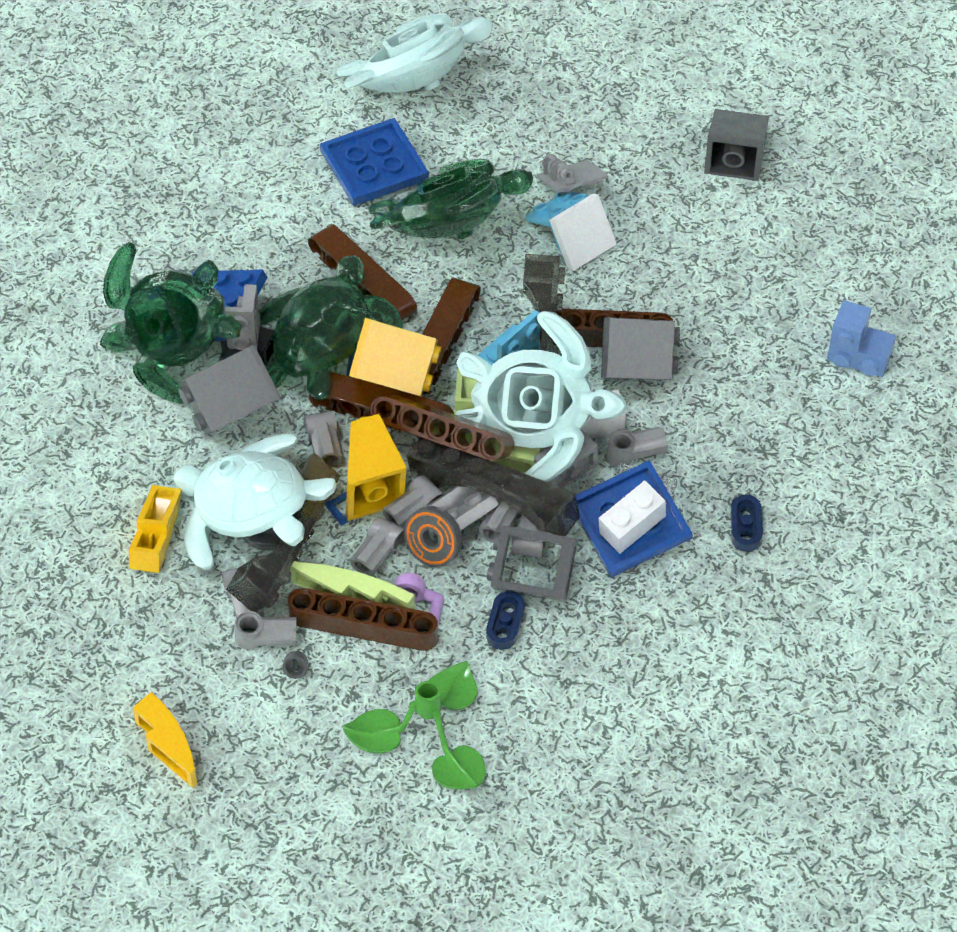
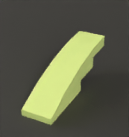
[290,561,415,609]

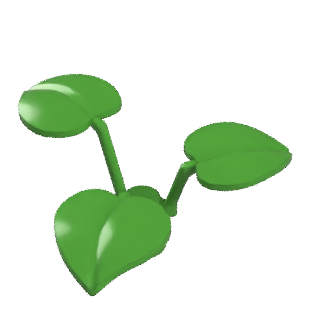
[343,661,486,789]

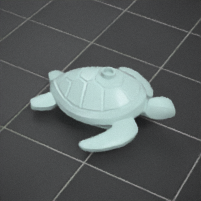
[337,13,492,93]
[455,311,627,487]
[173,434,336,570]

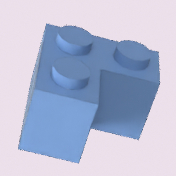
[827,300,896,377]

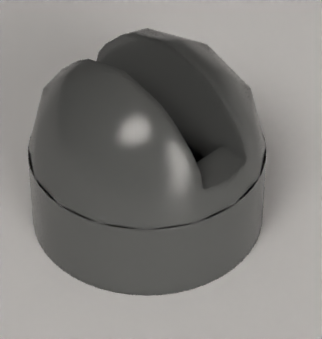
[282,651,308,679]

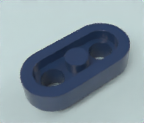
[730,495,763,552]
[486,591,525,650]

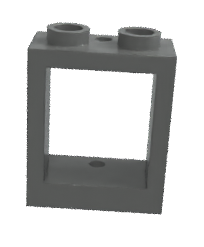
[487,525,578,602]

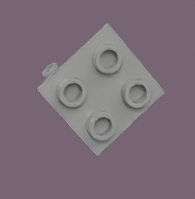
[537,154,608,193]

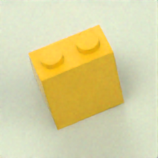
[349,318,441,397]
[346,414,407,521]

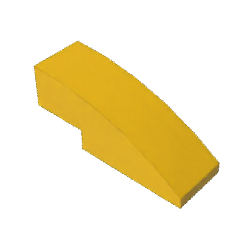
[129,485,182,573]
[133,692,197,788]

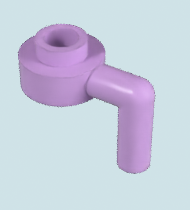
[394,573,444,624]

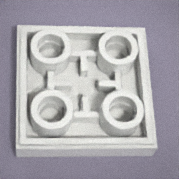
[549,194,617,271]

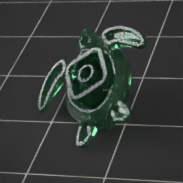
[368,158,533,239]
[100,242,241,404]
[259,255,403,400]

